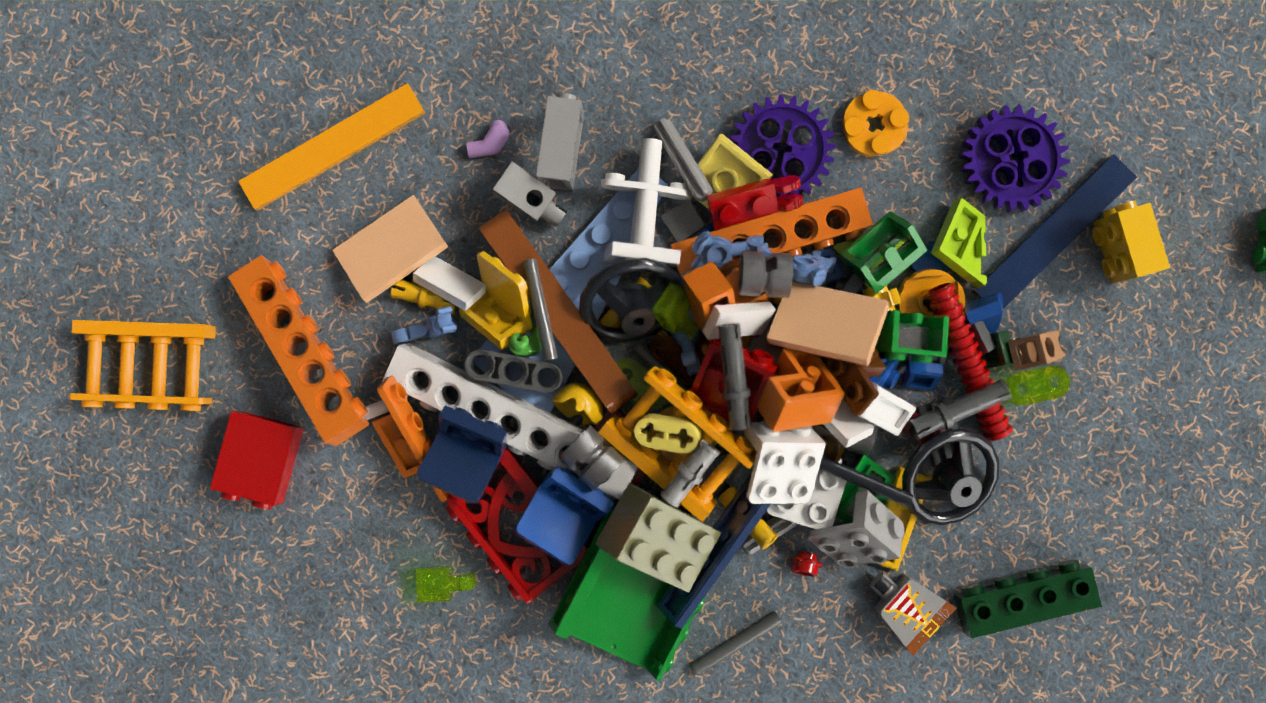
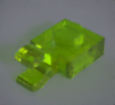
[652,283,699,340]
[415,566,476,602]

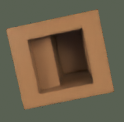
[1008,330,1066,371]

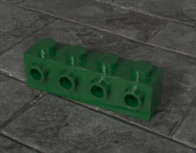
[954,560,1102,639]

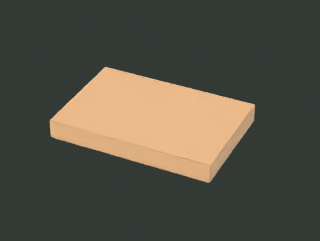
[332,195,448,303]
[767,281,889,366]

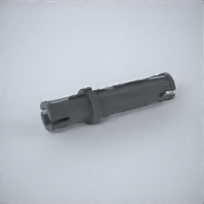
[718,323,752,430]
[908,379,1011,440]

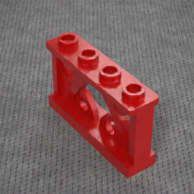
[445,449,588,605]

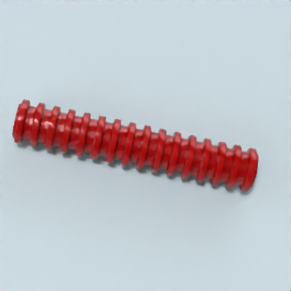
[925,283,1013,441]

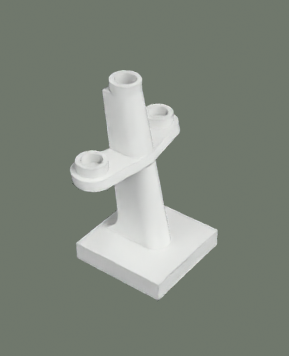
[601,138,692,269]

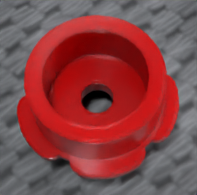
[790,551,823,577]

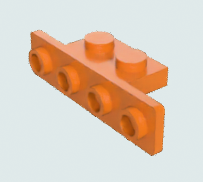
[371,375,451,502]

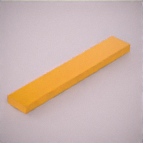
[238,83,426,211]

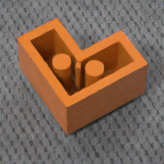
[682,261,768,343]
[757,348,845,432]

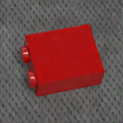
[210,411,304,510]

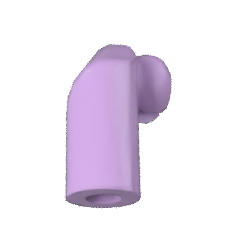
[467,120,509,159]

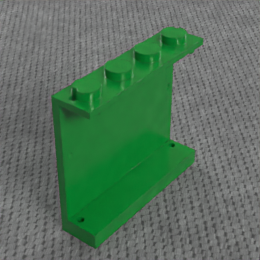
[548,505,705,682]

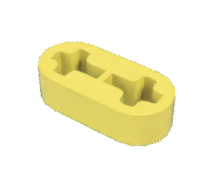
[634,413,702,453]

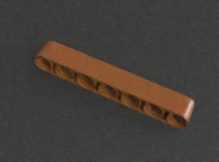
[478,208,638,414]

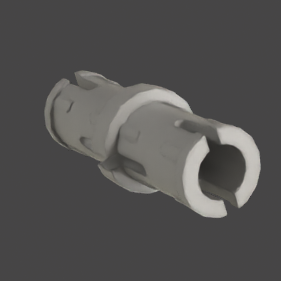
[660,439,720,508]

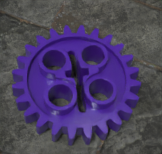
[730,95,836,196]
[959,104,1070,213]

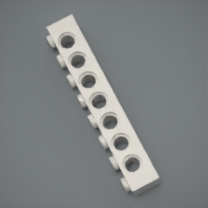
[382,343,638,501]

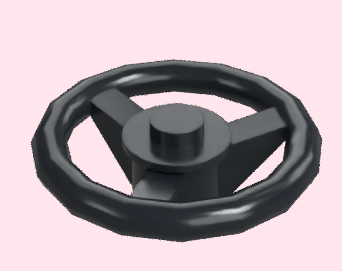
[579,257,684,342]
[902,428,999,525]

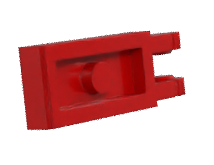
[707,175,803,230]

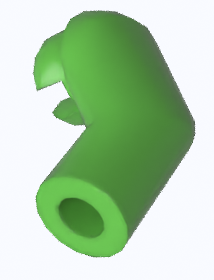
[508,324,542,357]

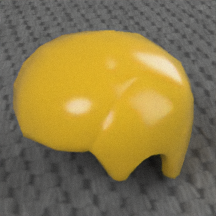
[552,382,604,426]

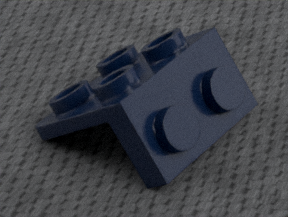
[417,405,507,503]

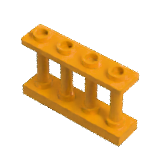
[69,320,216,411]
[598,366,757,522]

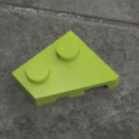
[931,198,987,289]

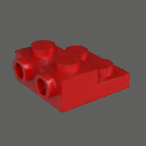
[690,338,779,431]

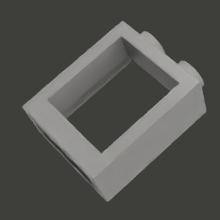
[536,93,584,192]

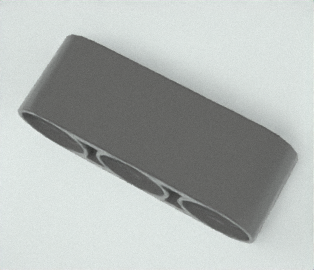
[465,350,564,393]

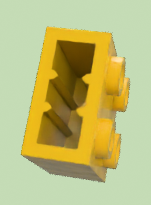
[1092,200,1170,284]

